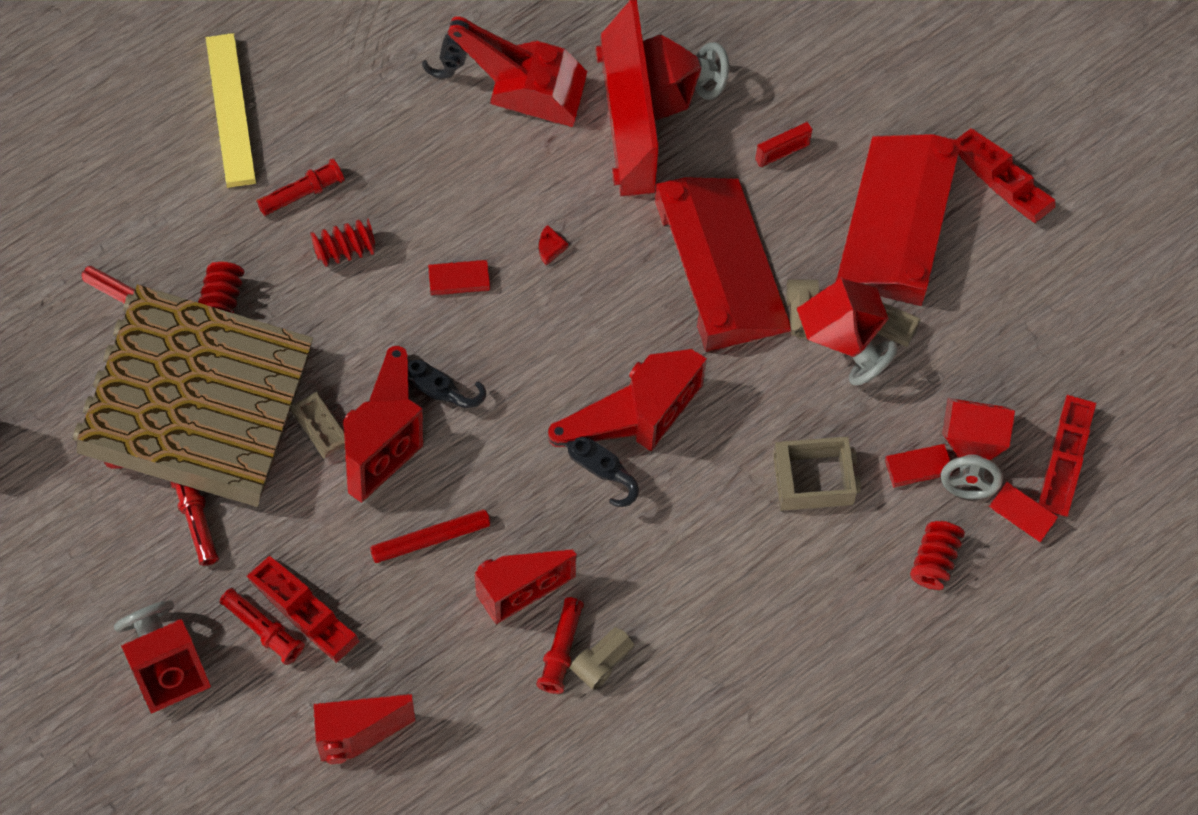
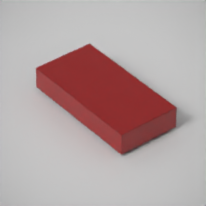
[755,121,813,167]
[428,260,490,296]
[884,444,953,488]
[989,482,1058,543]

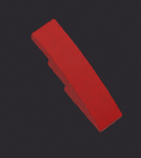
[956,128,1056,223]
[1038,395,1096,517]
[246,555,360,663]

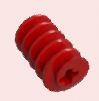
[310,218,375,267]
[198,261,245,314]
[910,521,966,590]

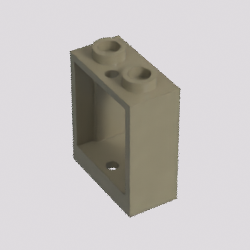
[773,436,861,511]

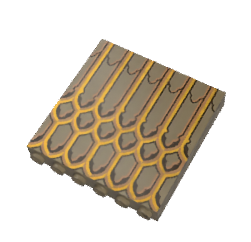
[73,284,313,507]

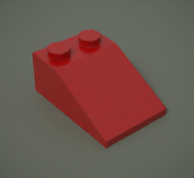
[474,549,577,625]
[313,694,416,764]

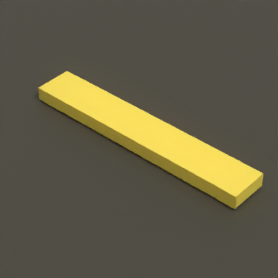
[206,33,256,188]

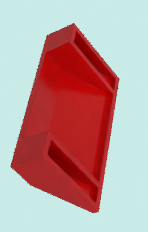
[595,0,658,196]
[836,134,961,307]
[655,177,791,352]

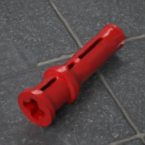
[256,158,345,217]
[170,481,219,566]
[219,588,305,665]
[536,597,584,694]

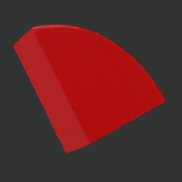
[538,225,568,266]

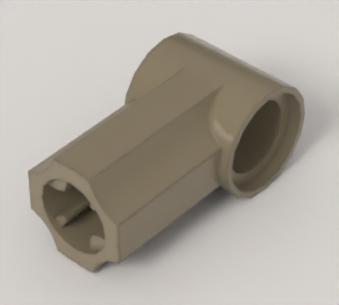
[786,279,819,339]
[570,627,635,691]

